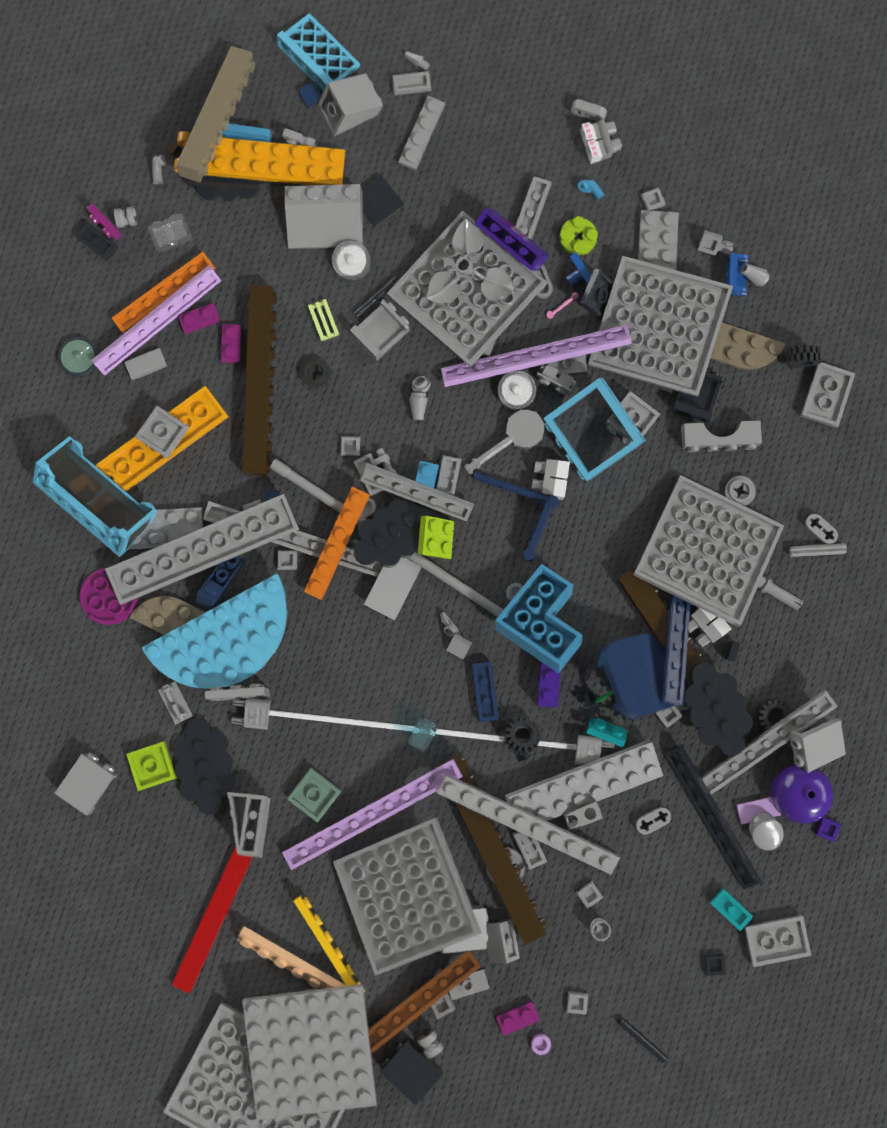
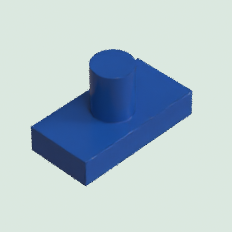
[566,252,591,286]

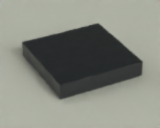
[362,175,404,227]
[580,269,614,321]

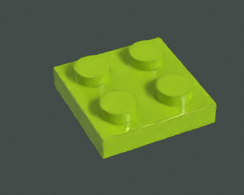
[418,516,454,559]
[126,741,177,791]

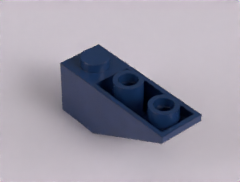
[196,556,245,611]

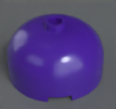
[771,764,833,824]

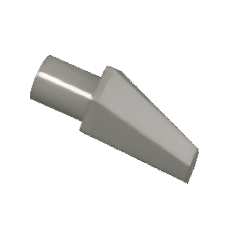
[403,51,430,71]

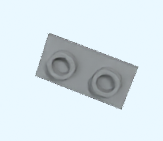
[537,364,576,395]
[158,681,193,725]

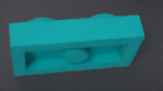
[586,716,627,747]
[710,888,753,931]

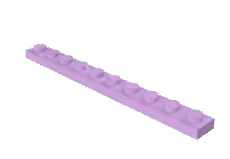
[441,325,632,387]
[282,759,463,870]

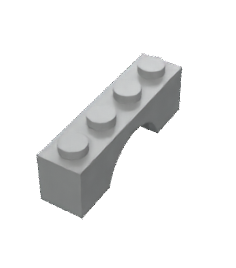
[681,421,762,452]

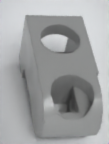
[563,800,603,829]

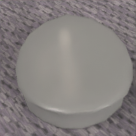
[749,813,783,850]

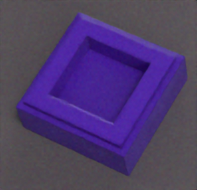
[815,817,841,842]

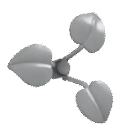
[426,219,514,303]

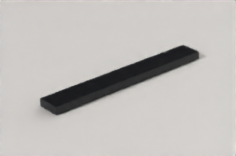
[664,744,762,890]

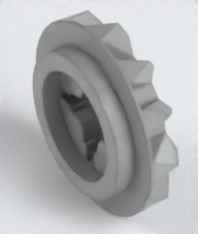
[725,476,756,506]

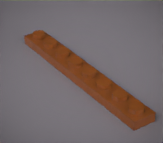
[368,950,481,1054]

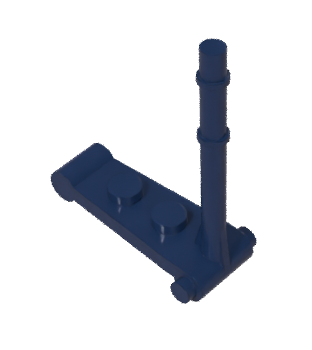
[473,472,561,561]

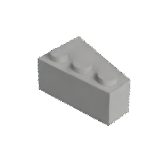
[227,792,270,858]

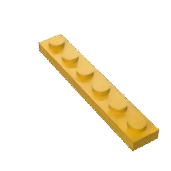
[294,895,365,992]

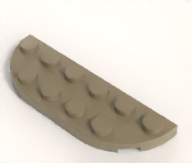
[710,323,786,370]
[130,596,206,635]

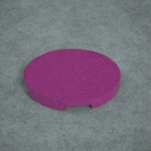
[80,567,138,625]

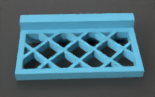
[277,13,360,92]

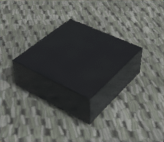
[724,641,740,661]
[704,953,726,976]

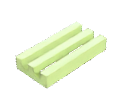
[308,299,339,341]

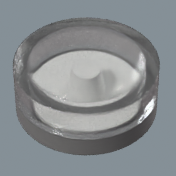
[332,240,371,280]
[497,371,536,410]

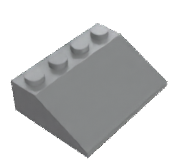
[285,184,363,249]

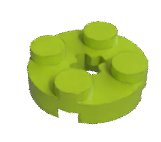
[560,216,598,255]

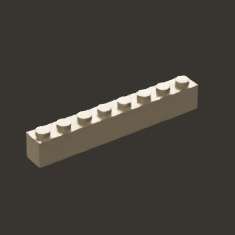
[177,46,255,182]

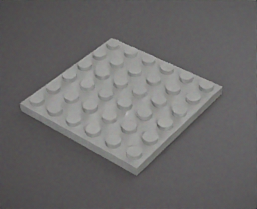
[387,211,547,367]
[588,256,733,397]
[633,475,784,627]
[333,818,482,976]
[243,984,377,1120]

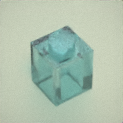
[407,719,437,752]

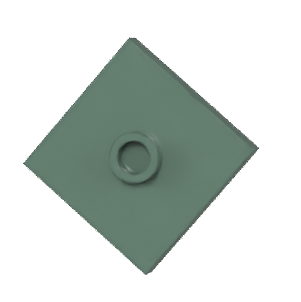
[287,767,341,823]

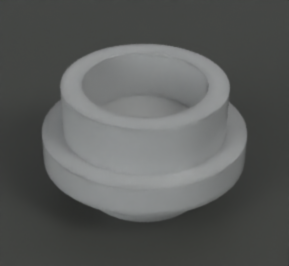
[412,376,431,393]

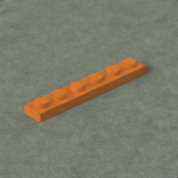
[112,252,215,334]
[304,487,370,600]

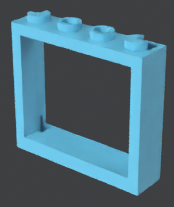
[544,378,646,481]

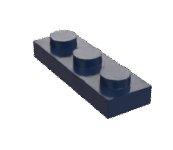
[472,662,499,722]

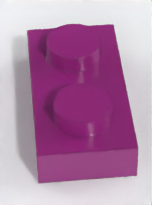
[87,203,122,240]
[178,303,221,334]
[221,325,242,363]
[496,1000,540,1036]

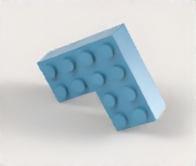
[495,564,583,674]

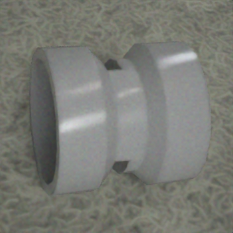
[114,206,137,228]
[589,918,611,941]
[417,1030,444,1059]

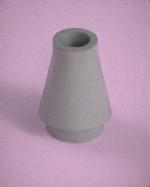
[740,263,769,287]
[409,393,428,420]

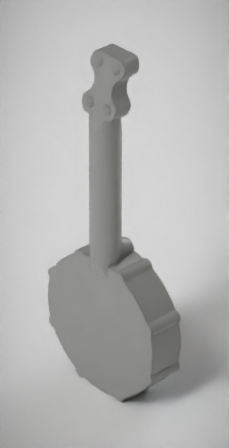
[464,409,545,474]

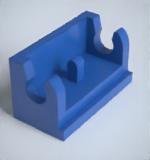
[726,253,749,296]

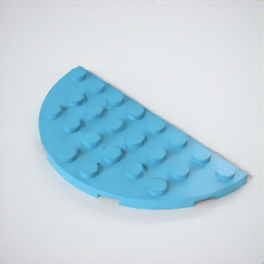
[142,574,287,689]

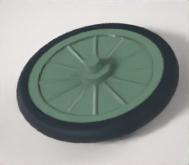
[58,337,98,376]

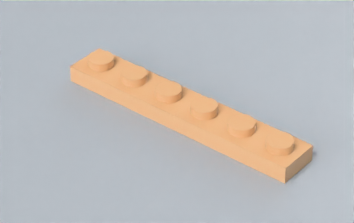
[237,926,346,989]

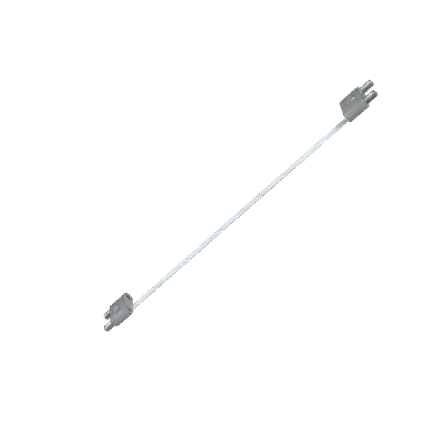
[231,698,615,766]

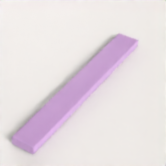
[91,265,221,376]

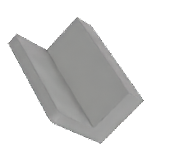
[486,919,520,964]

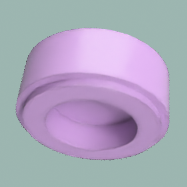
[531,1033,551,1055]

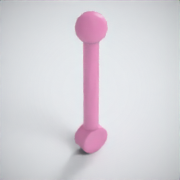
[547,292,579,319]

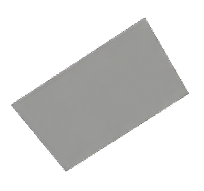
[364,558,422,620]

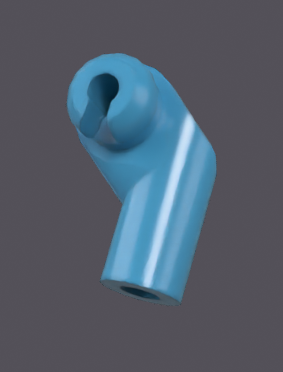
[577,180,604,200]

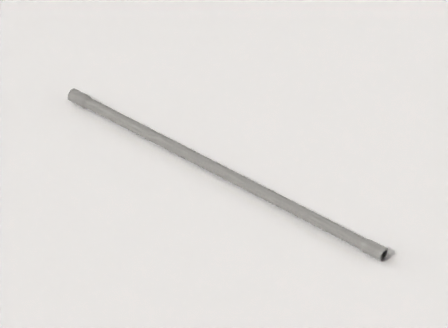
[270,459,503,617]

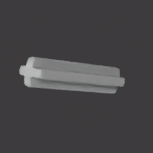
[789,543,847,557]

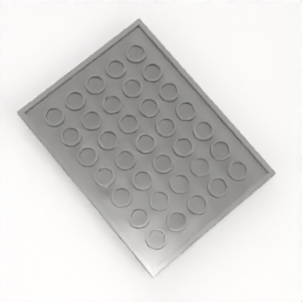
[163,1002,345,1128]

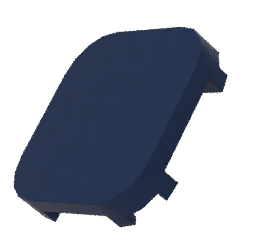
[597,634,674,720]

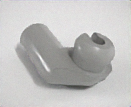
[152,155,166,184]

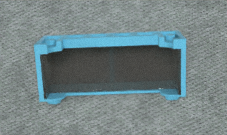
[33,436,157,557]

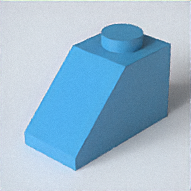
[416,461,439,488]

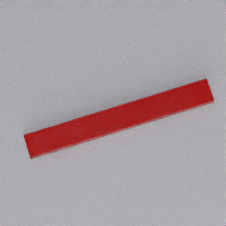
[172,847,253,994]

